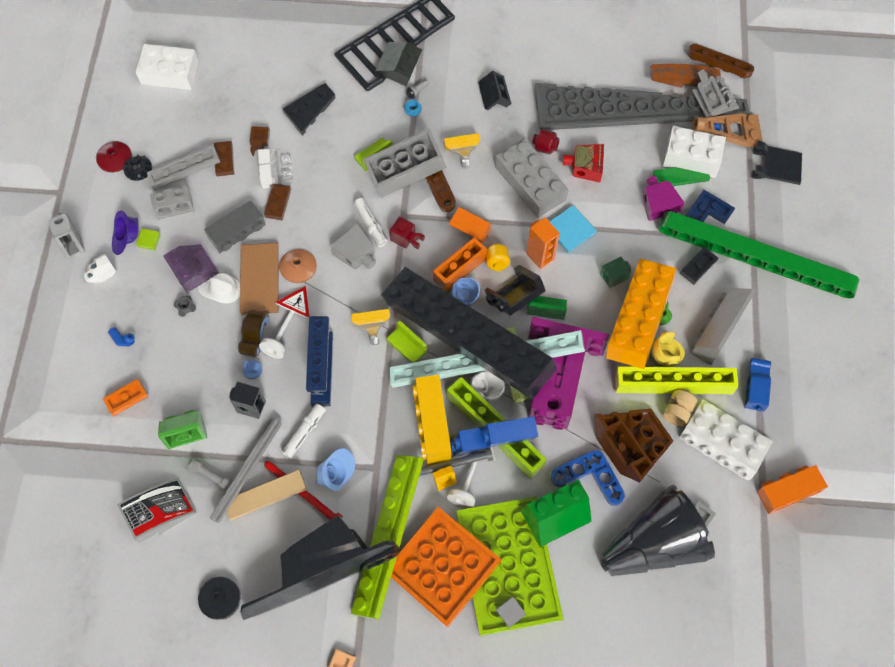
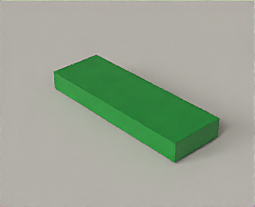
[653,167,710,186]

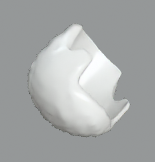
[470,370,505,401]

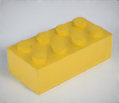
[412,375,451,466]

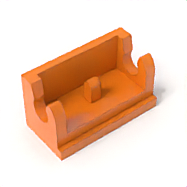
[449,207,492,243]

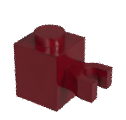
[389,216,425,249]

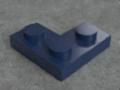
[685,190,735,224]

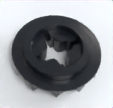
[122,154,152,181]

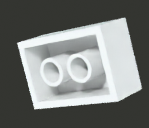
[136,44,199,90]
[663,126,726,178]

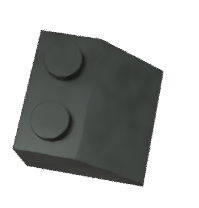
[375,42,422,86]

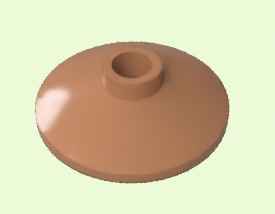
[279,249,317,283]

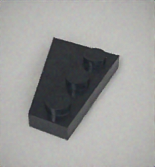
[282,83,336,136]

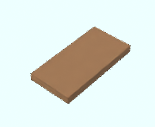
[240,243,279,315]

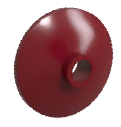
[96,141,132,173]

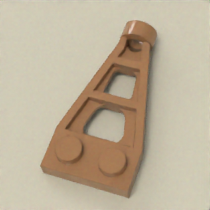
[692,113,763,148]

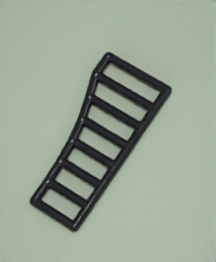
[334,0,455,91]

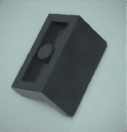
[478,71,512,110]

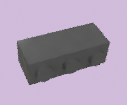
[204,201,266,254]

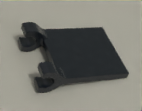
[751,141,802,185]

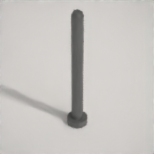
[420,448,493,476]

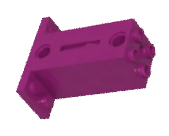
[528,317,609,430]

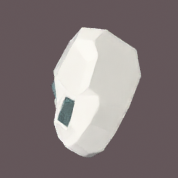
[84,254,116,284]

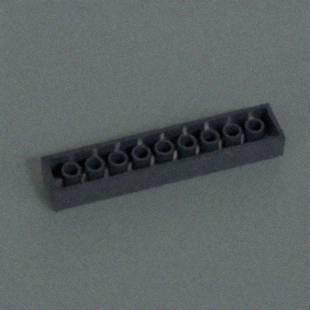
[381,267,557,400]

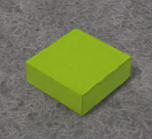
[136,228,161,251]

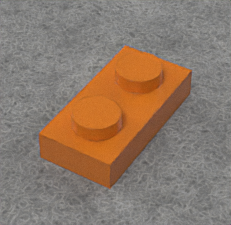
[103,379,149,417]

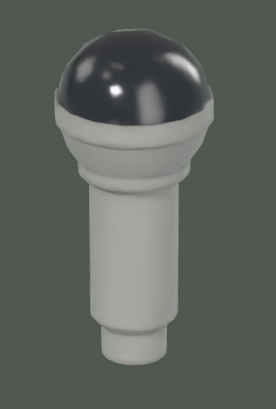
[406,80,429,98]

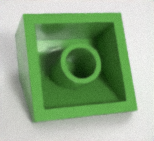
[158,410,207,450]

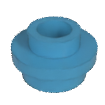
[404,99,422,117]

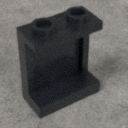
[484,265,546,316]

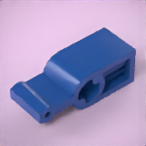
[745,358,771,412]

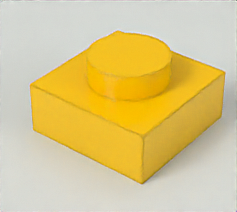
[432,466,457,491]

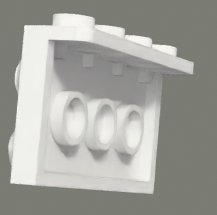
[680,400,773,480]

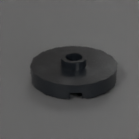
[198,577,241,620]

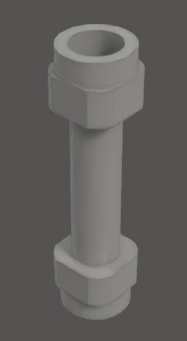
[189,459,232,491]

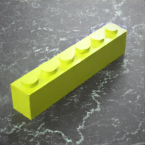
[615,367,738,394]

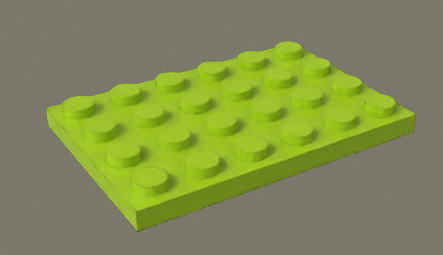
[456,496,564,636]

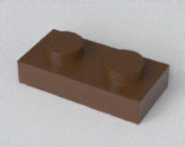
[214,141,235,177]
[264,183,291,221]

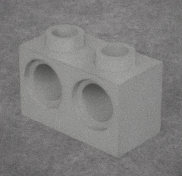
[150,185,194,220]

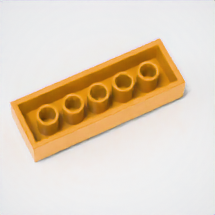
[606,259,677,369]

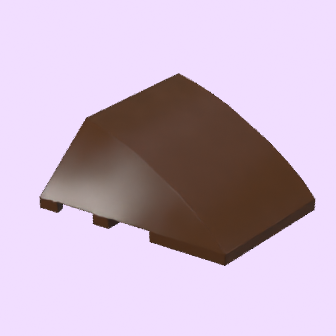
[594,408,674,483]

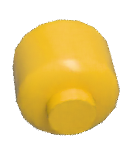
[486,243,510,271]

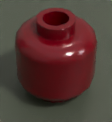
[532,129,560,155]

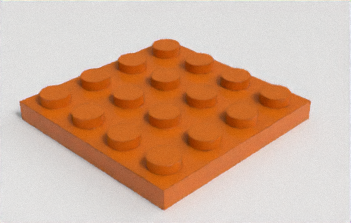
[391,507,502,627]

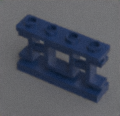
[306,316,334,407]

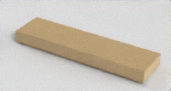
[227,470,307,521]

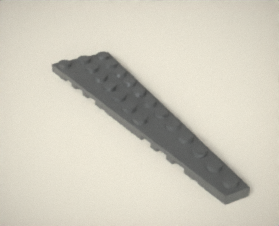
[535,83,750,130]

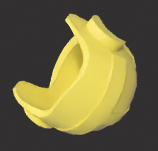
[651,332,685,367]

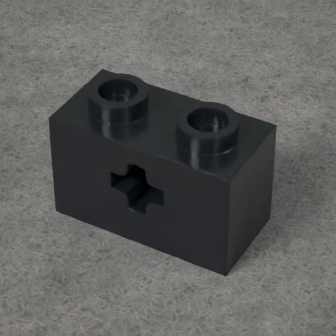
[229,382,266,419]

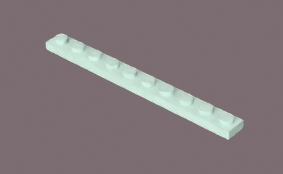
[390,330,585,388]

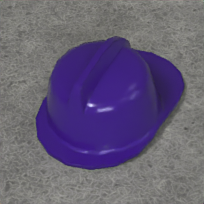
[112,210,139,255]

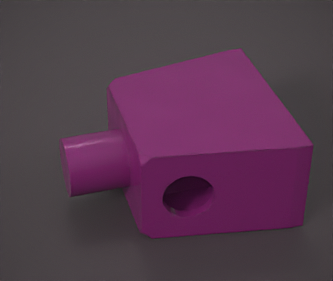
[643,176,684,221]

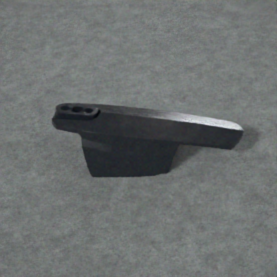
[240,516,400,620]

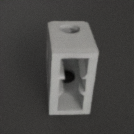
[49,213,85,259]
[331,224,376,269]

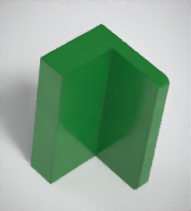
[527,296,567,320]

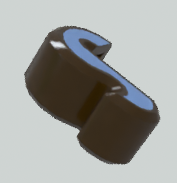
[238,310,270,357]

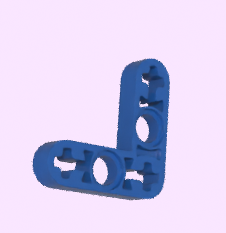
[551,450,625,506]

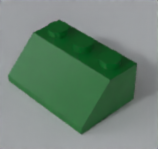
[520,479,592,547]

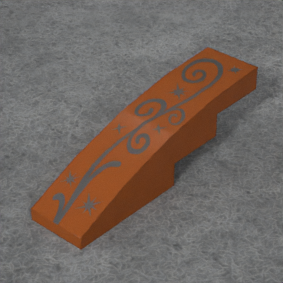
[650,64,721,88]

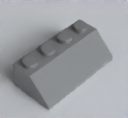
[691,288,756,365]

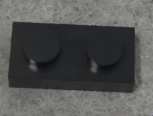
[680,247,719,285]

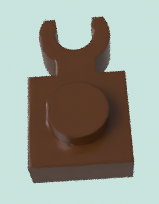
[249,126,270,156]

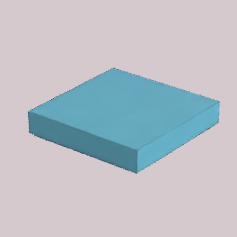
[549,205,597,253]

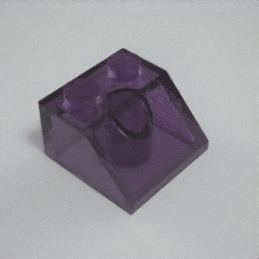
[163,244,219,293]

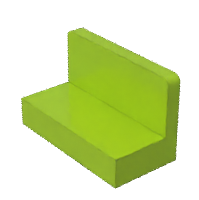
[354,137,393,172]
[386,320,427,363]

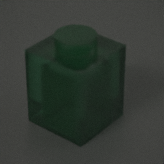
[600,256,631,288]

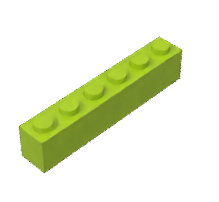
[447,377,547,479]

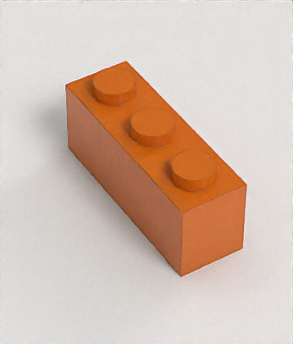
[526,217,560,269]
[433,237,487,292]
[757,465,828,514]

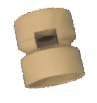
[663,390,697,427]

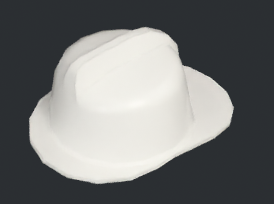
[198,272,240,304]

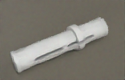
[354,198,388,247]
[281,403,326,459]

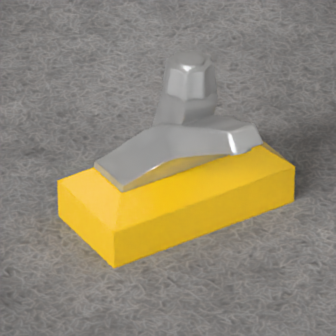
[443,133,480,168]
[351,309,390,345]

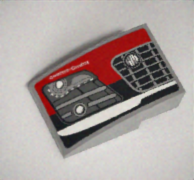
[117,478,197,543]

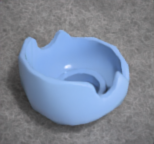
[451,277,481,305]

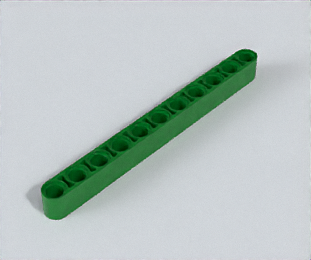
[659,211,860,299]

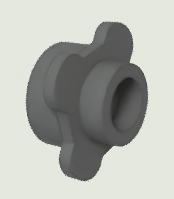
[174,296,196,317]

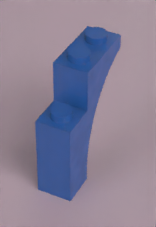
[450,416,539,456]

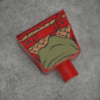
[562,144,604,183]

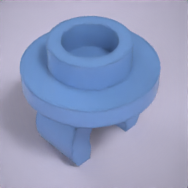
[243,360,262,379]

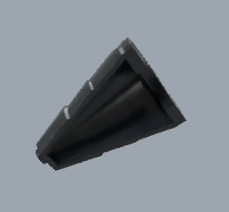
[599,485,715,576]

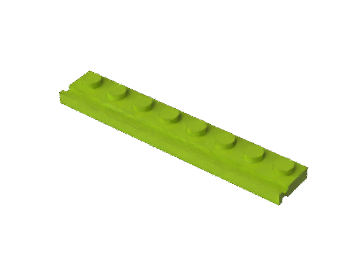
[351,455,424,620]

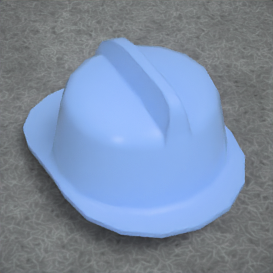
[316,448,355,491]

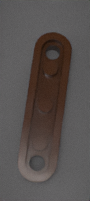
[687,44,754,79]
[425,170,456,212]

